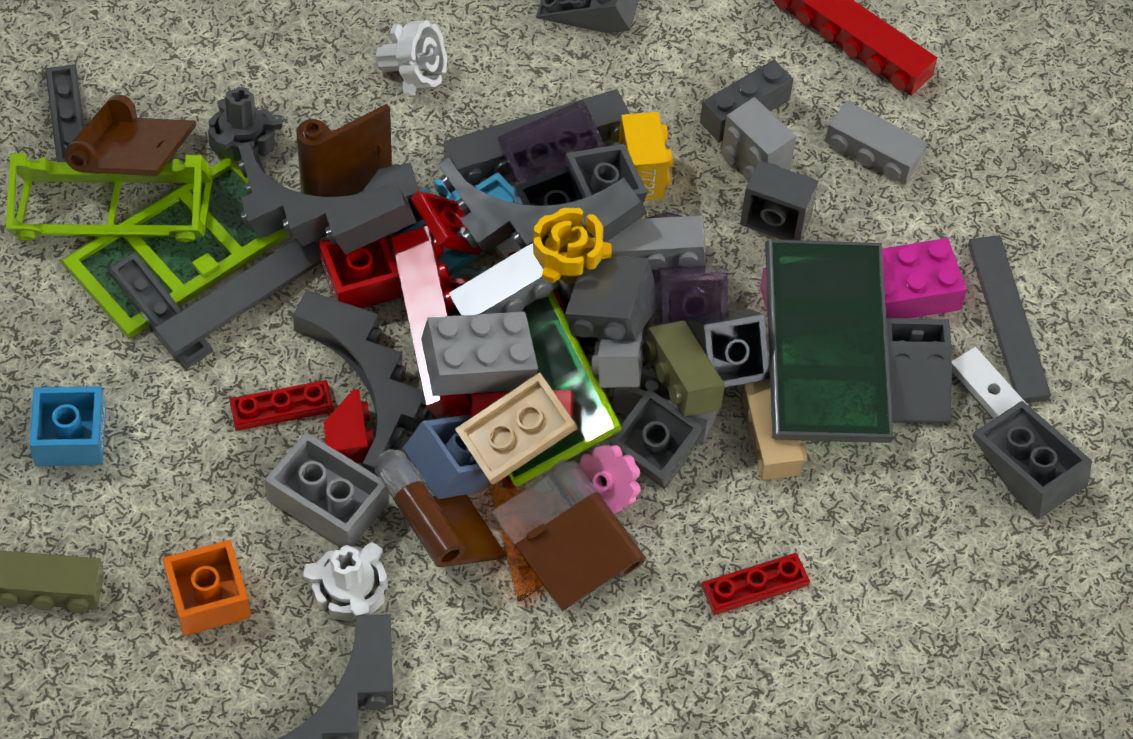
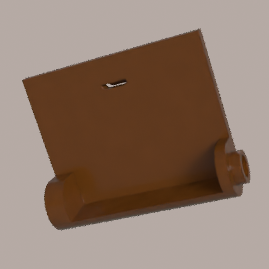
[64,94,196,176]
[296,104,392,197]

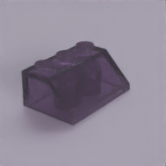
[497,99,606,186]

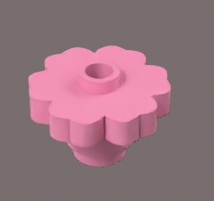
[576,444,641,514]

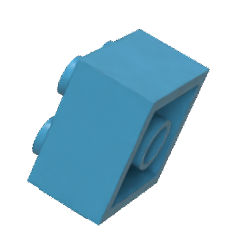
[29,386,106,466]

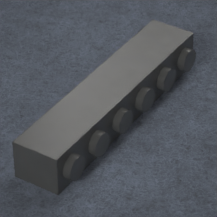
[444,89,630,185]

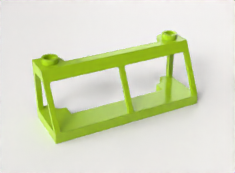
[6,153,213,242]

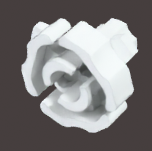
[376,20,447,96]
[303,542,388,621]

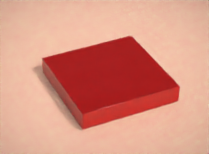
[411,191,483,256]

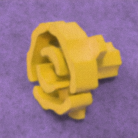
[533,208,612,284]

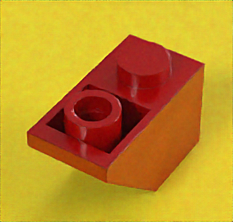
[323,389,374,463]

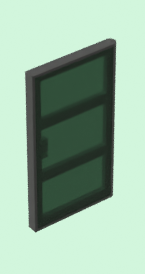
[765,240,893,443]

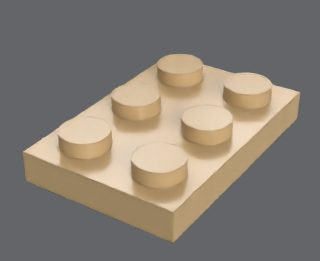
[455,373,578,485]

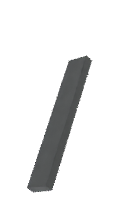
[968,235,1051,403]
[153,239,320,358]

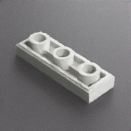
[952,347,1028,419]

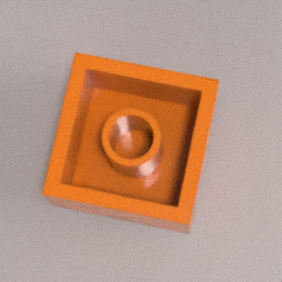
[163,539,251,636]

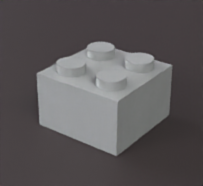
[721,97,797,182]

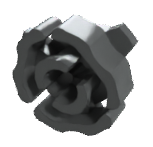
[208,87,283,161]

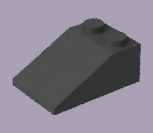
[973,401,1092,519]

